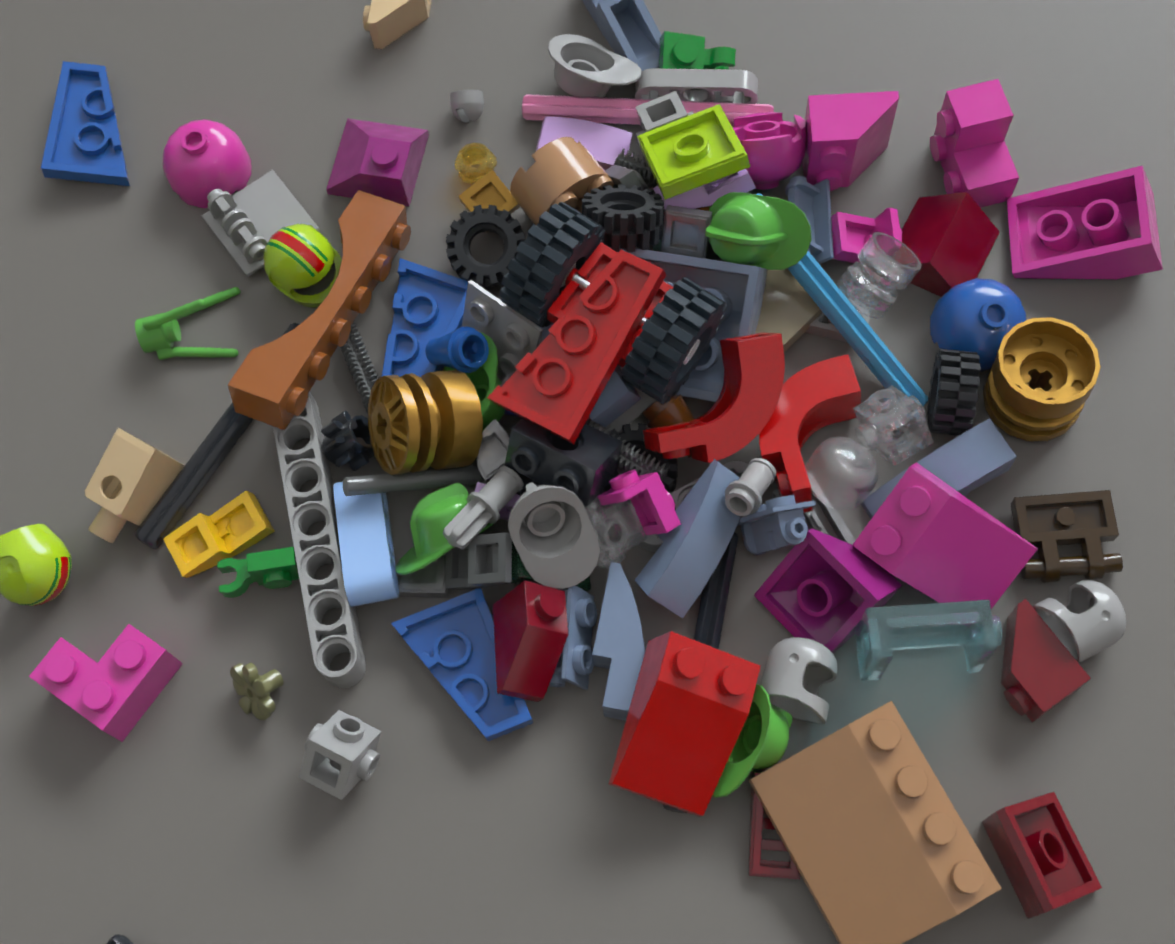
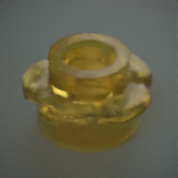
[455,143,497,184]

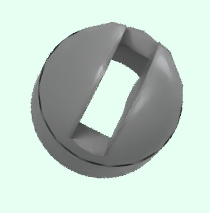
[450,90,484,122]

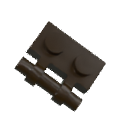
[1010,490,1123,583]

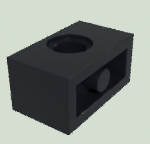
[504,418,623,507]

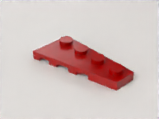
[487,249,666,444]

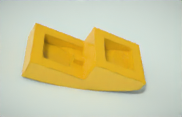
[163,491,274,578]

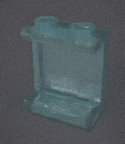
[855,600,1002,681]

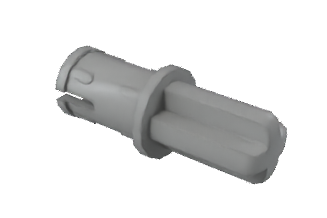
[443,466,524,549]

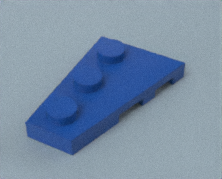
[41,61,130,186]
[382,258,469,377]
[391,587,533,741]

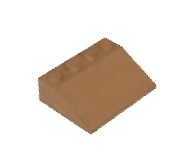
[748,701,1002,944]

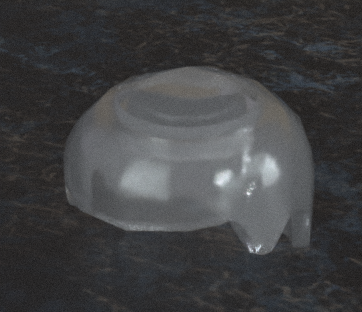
[805,436,878,510]

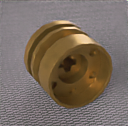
[983,317,1101,441]
[368,370,483,475]

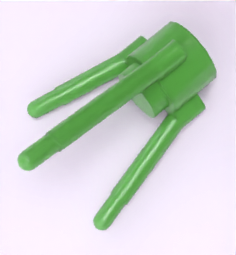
[135,287,240,360]

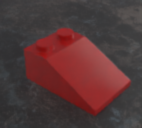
[608,631,761,817]

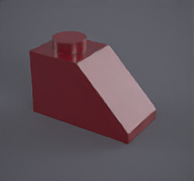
[493,580,568,702]
[1001,599,1091,723]

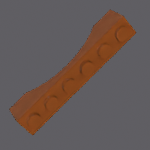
[228,190,411,430]

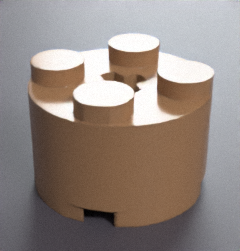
[510,137,614,225]

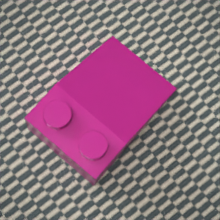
[1007,165,1163,279]
[853,462,1038,626]

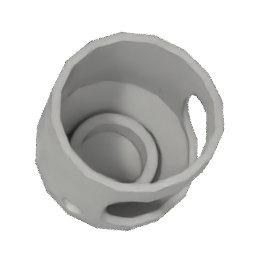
[1032,580,1127,663]
[761,637,837,725]

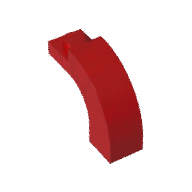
[643,332,785,463]
[759,354,861,513]

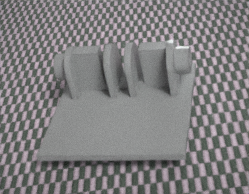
[201,170,320,277]
[462,280,543,377]

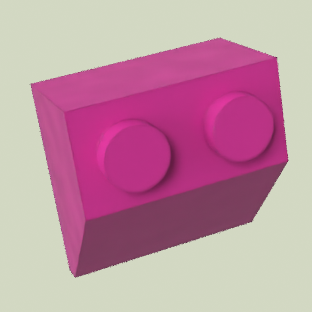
[802,91,899,191]

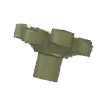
[230,662,284,720]

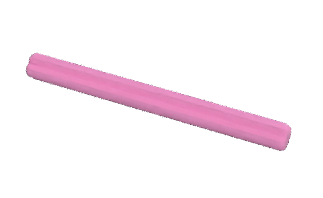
[522,94,774,128]

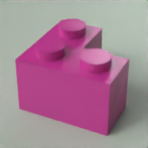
[930,79,1019,208]
[29,624,183,742]

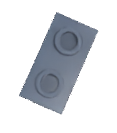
[785,176,834,264]
[737,495,816,555]
[549,586,597,690]

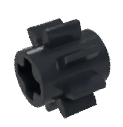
[321,411,375,471]

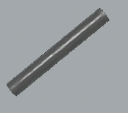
[343,466,482,496]

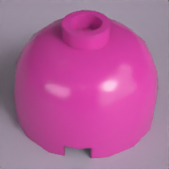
[733,112,807,190]
[162,119,251,208]

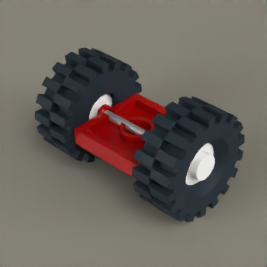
[500,202,727,404]

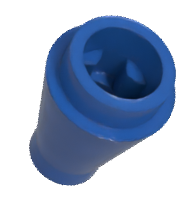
[425,326,489,373]

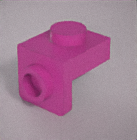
[831,207,902,267]
[598,469,681,536]

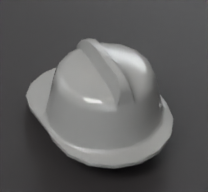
[548,34,641,98]
[508,482,600,589]

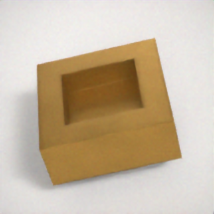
[458,169,520,233]

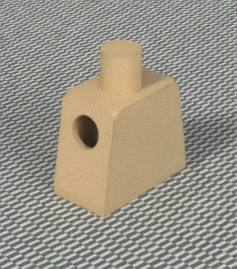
[85,427,185,543]

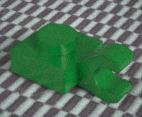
[659,31,736,70]
[217,547,299,598]

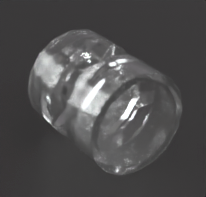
[836,232,922,319]

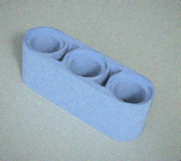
[333,481,399,607]

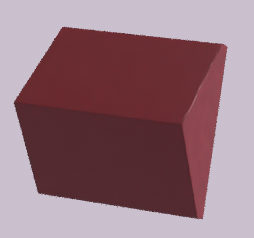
[881,192,1000,297]
[982,792,1102,919]

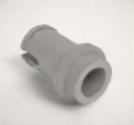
[725,458,777,516]

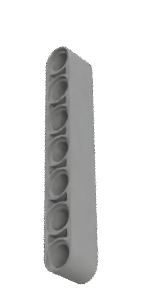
[273,391,366,688]

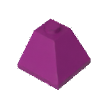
[326,118,429,207]
[754,528,902,654]

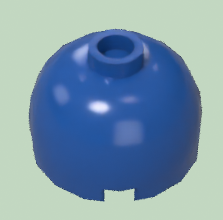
[930,278,1026,372]

